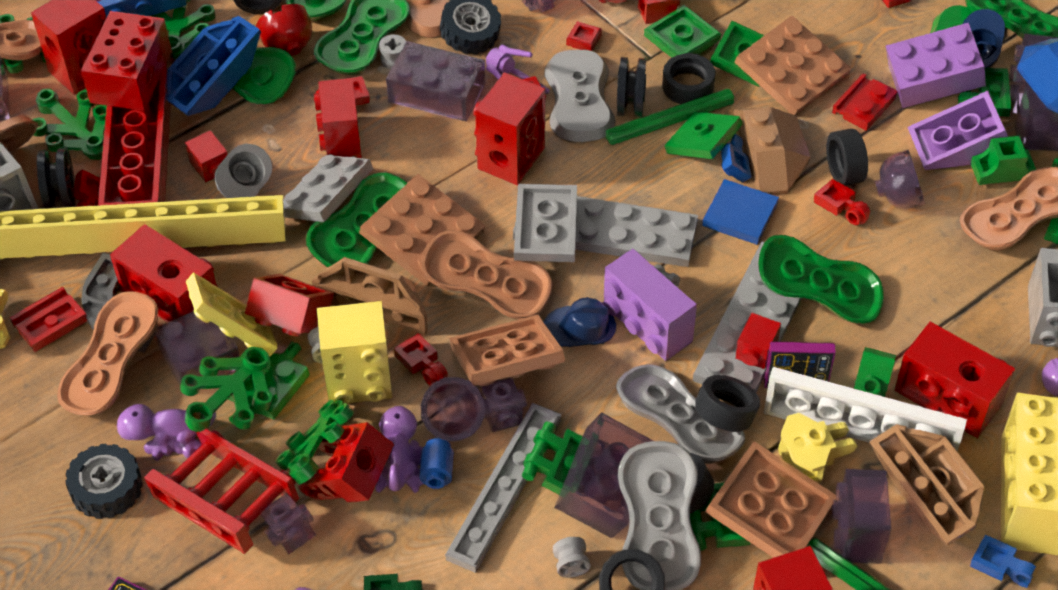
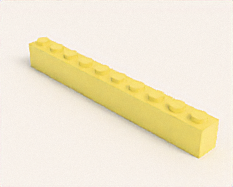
[0,195,286,260]

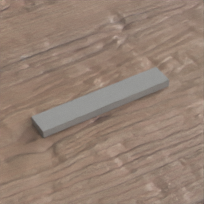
[445,403,561,573]

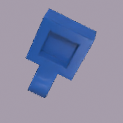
[721,133,751,183]
[970,534,1036,588]

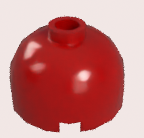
[256,4,312,56]

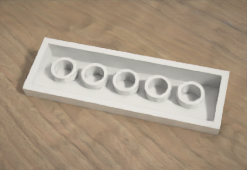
[764,367,967,451]

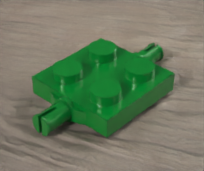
[228,341,310,425]

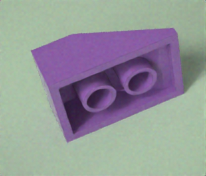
[908,91,1008,170]

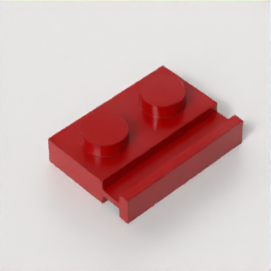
[832,73,898,131]
[9,286,87,352]

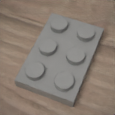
[283,155,374,222]
[514,184,577,262]

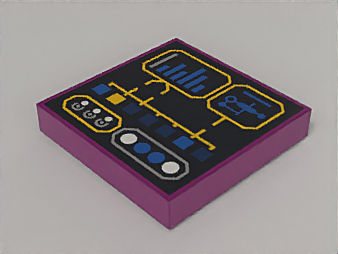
[764,342,836,388]

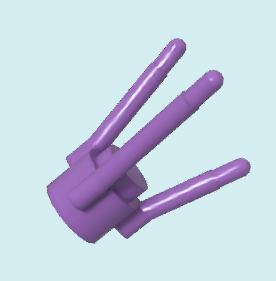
[486,44,550,94]

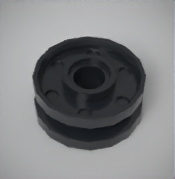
[616,57,647,117]
[37,148,76,209]

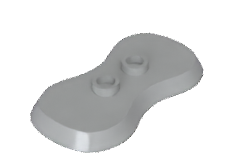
[544,50,615,142]
[616,364,745,464]
[618,441,701,590]

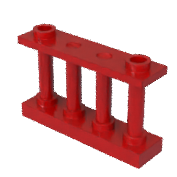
[144,429,299,554]

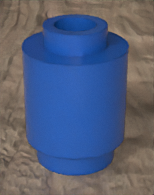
[419,438,454,489]

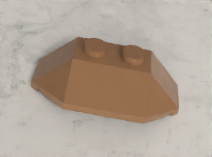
[733,106,811,195]
[312,257,428,335]
[869,424,985,546]

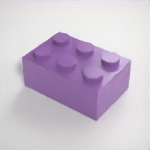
[886,22,985,109]
[603,248,697,361]

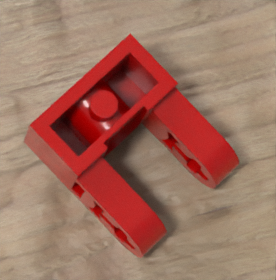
[298,422,394,502]

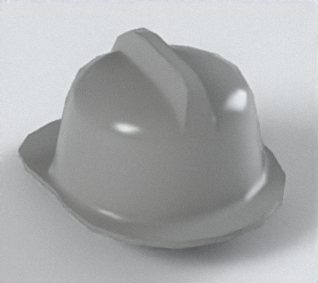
[215,143,272,198]

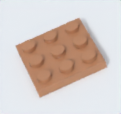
[734,16,851,115]
[359,174,485,286]
[449,315,565,386]
[705,441,838,558]

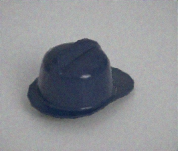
[963,9,1005,68]
[543,297,617,347]

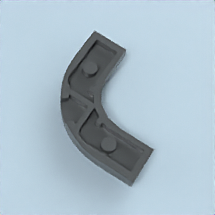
[81,253,159,353]

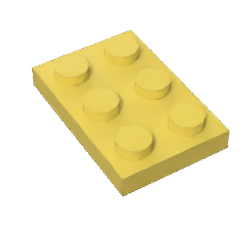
[186,272,278,357]

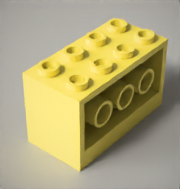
[1001,393,1058,555]

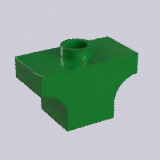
[970,136,1036,185]
[854,347,896,397]

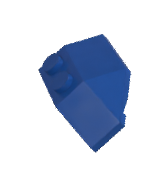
[166,16,261,116]
[1017,38,1058,113]

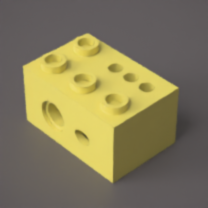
[317,301,392,404]

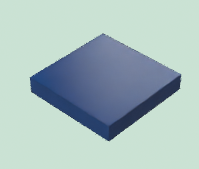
[702,179,779,245]

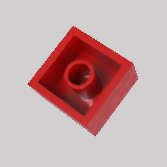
[314,78,362,158]
[244,274,334,336]

